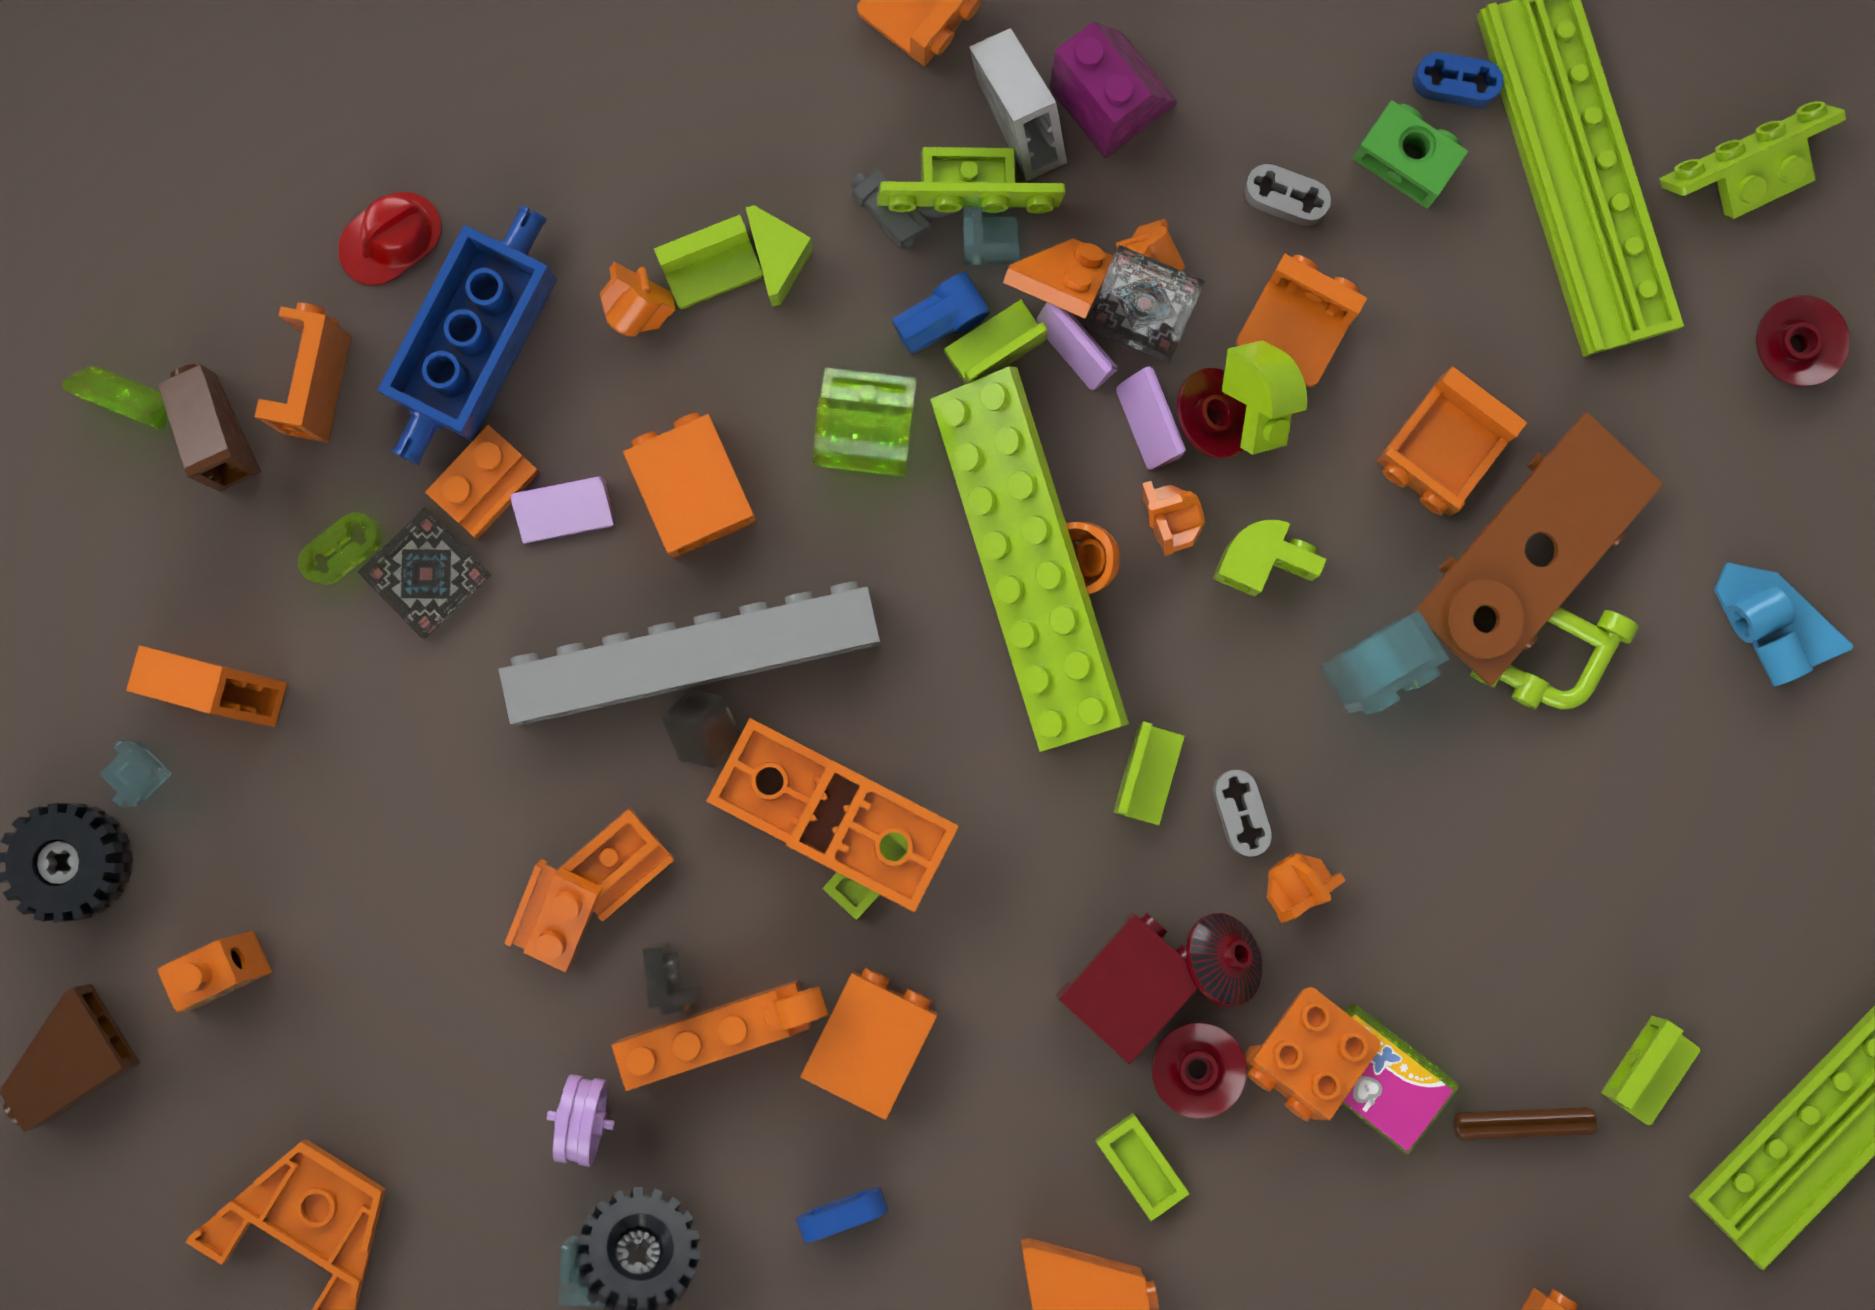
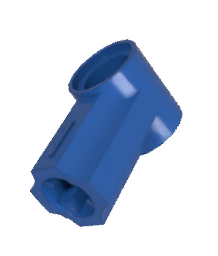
[891,272,990,356]

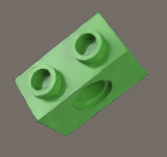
[1352,100,1469,209]

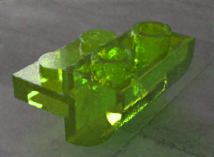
[813,368,917,476]

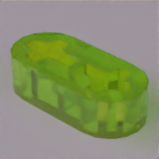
[298,512,382,585]

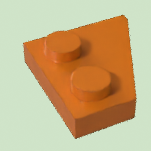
[1003,238,1115,319]

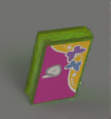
[1342,1003,1459,1155]

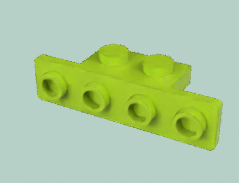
[1660,101,1846,219]
[877,147,1066,213]

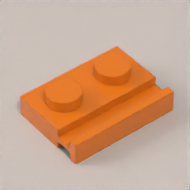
[425,425,540,539]
[557,807,674,922]
[504,858,603,973]

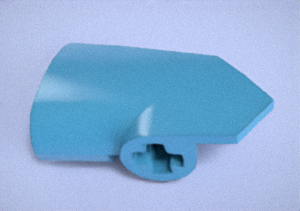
[1714,563,1853,687]

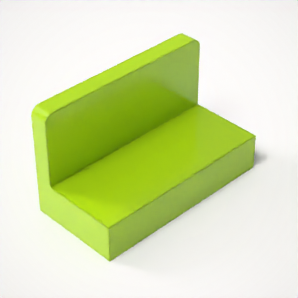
[654,214,763,309]
[944,299,1048,384]
[1113,721,1185,826]
[1600,1016,1700,1125]

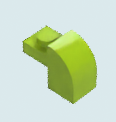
[1222,340,1307,455]
[1212,520,1327,597]

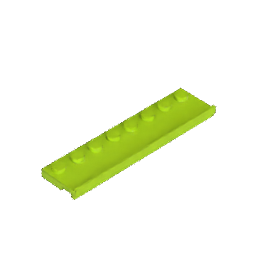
[1477,0,1684,357]
[1688,1006,1875,1271]

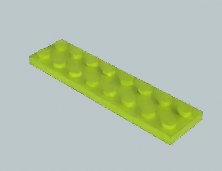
[930,366,1129,752]

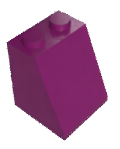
[1049,21,1177,158]

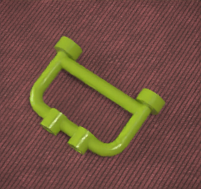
[1470,607,1639,710]

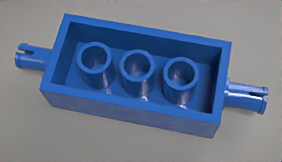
[377,205,557,466]

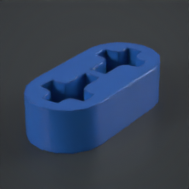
[1413,52,1503,107]
[796,1187,889,1243]

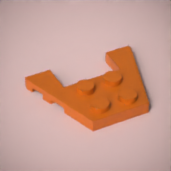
[185,1139,386,1310]

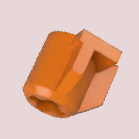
[1116,218,1185,287]
[600,261,676,336]
[1142,481,1205,556]
[1266,853,1346,923]

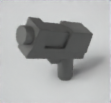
[850,169,954,249]

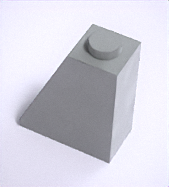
[969,28,1067,182]

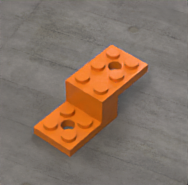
[706,718,959,912]

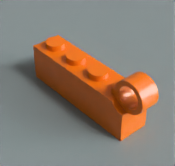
[611,980,828,1091]

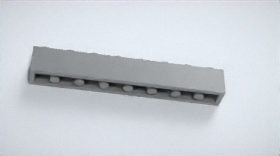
[498,581,881,726]

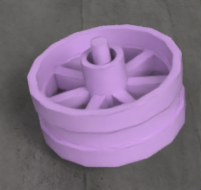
[547,1074,615,1167]

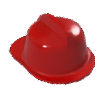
[338,192,441,285]

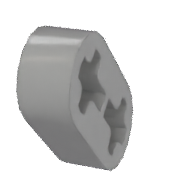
[1244,164,1331,227]
[1213,769,1272,857]

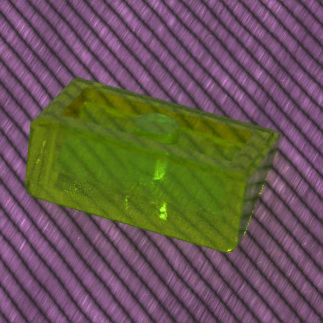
[61,366,168,430]

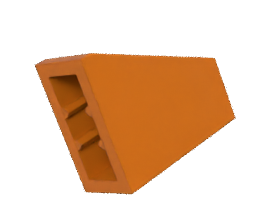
[126,645,288,727]
[1020,1238,1159,1310]

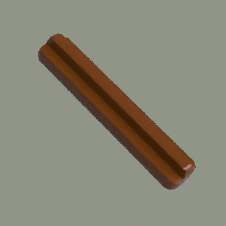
[1453,1107,1597,1140]

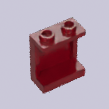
[1056,913,1198,1065]

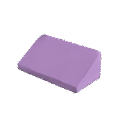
[1036,302,1118,391]
[1116,366,1186,470]
[510,476,615,544]

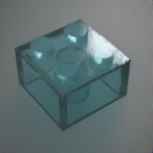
[1320,610,1449,716]

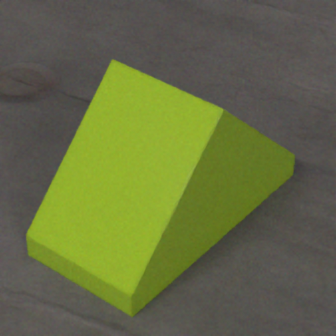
[745,205,813,307]

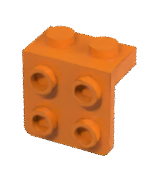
[857,0,983,67]
[1236,253,1367,387]
[1244,987,1381,1122]

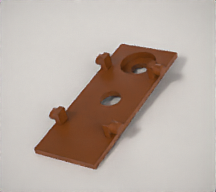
[1411,412,1663,686]

